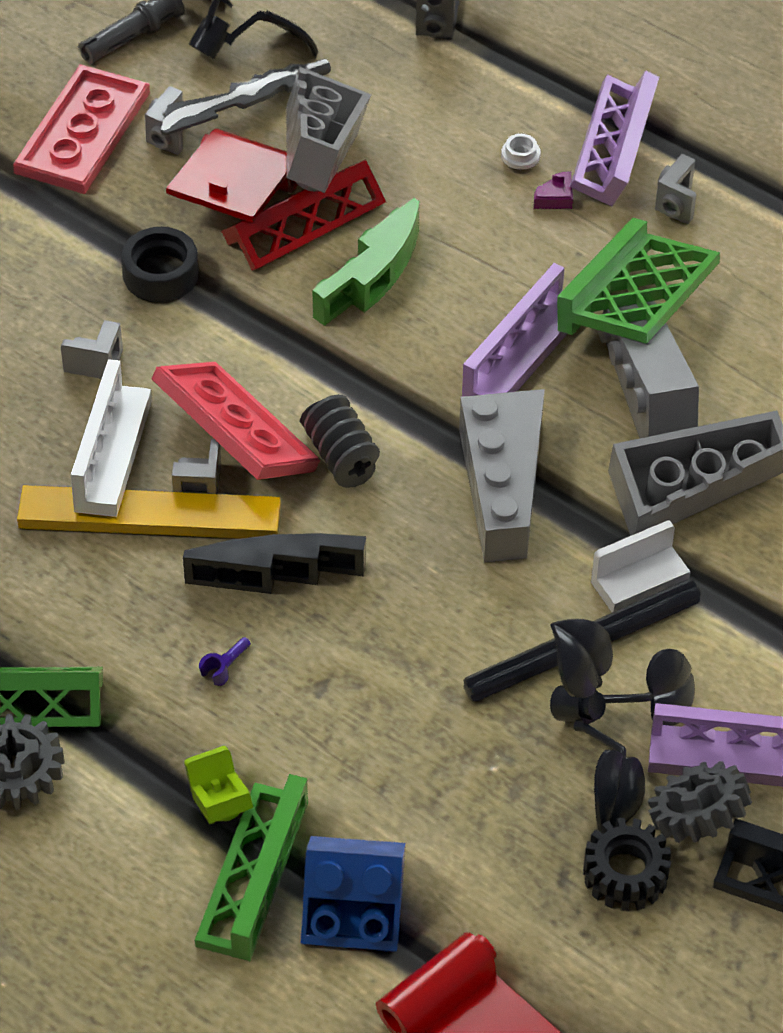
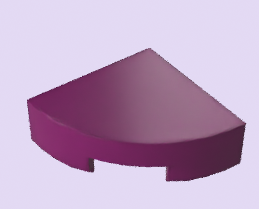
[533,171,573,209]

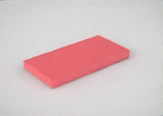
[13,64,150,194]
[151,362,320,480]

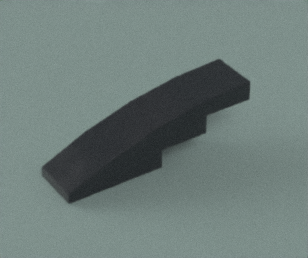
[183,533,366,594]

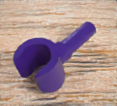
[199,637,251,686]

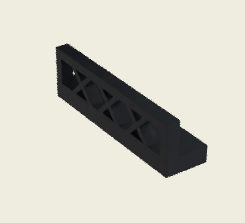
[713,818,783,912]

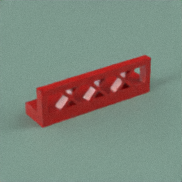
[221,159,386,271]

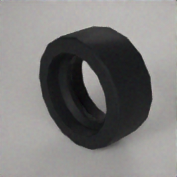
[121,227,199,302]

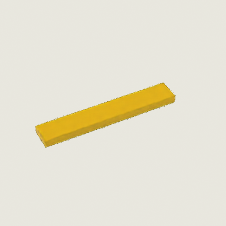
[17,485,281,539]

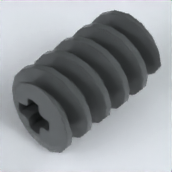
[299,394,380,488]

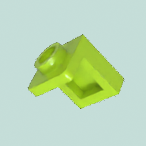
[184,746,253,824]

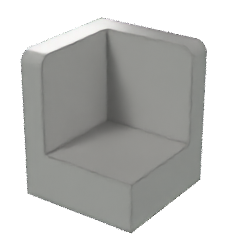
[60,320,123,379]
[172,439,221,494]

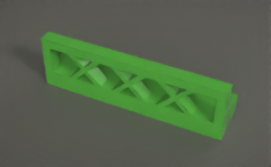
[0,667,103,727]
[195,774,308,961]

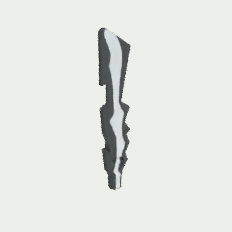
[161,59,331,135]

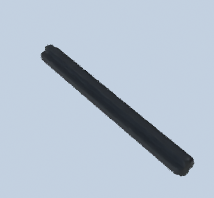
[463,579,701,702]

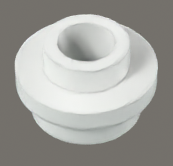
[501,134,540,170]

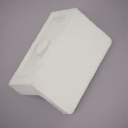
[591,520,690,612]

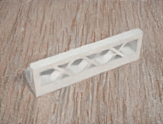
[71,359,152,517]

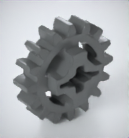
[0,714,65,810]
[648,761,752,843]

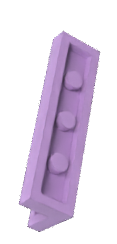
[570,70,659,206]
[462,263,567,397]
[648,703,783,787]

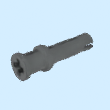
[78,0,185,65]

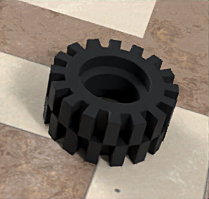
[583,818,671,911]

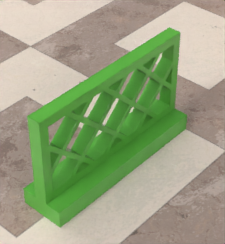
[557,218,720,344]

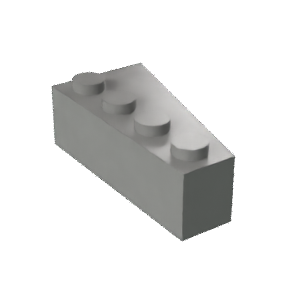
[286,66,372,192]
[598,301,699,438]
[459,389,545,563]
[608,410,783,536]

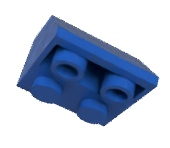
[301,836,406,951]

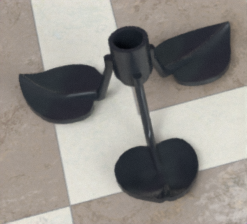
[189,0,318,60]
[550,619,695,833]

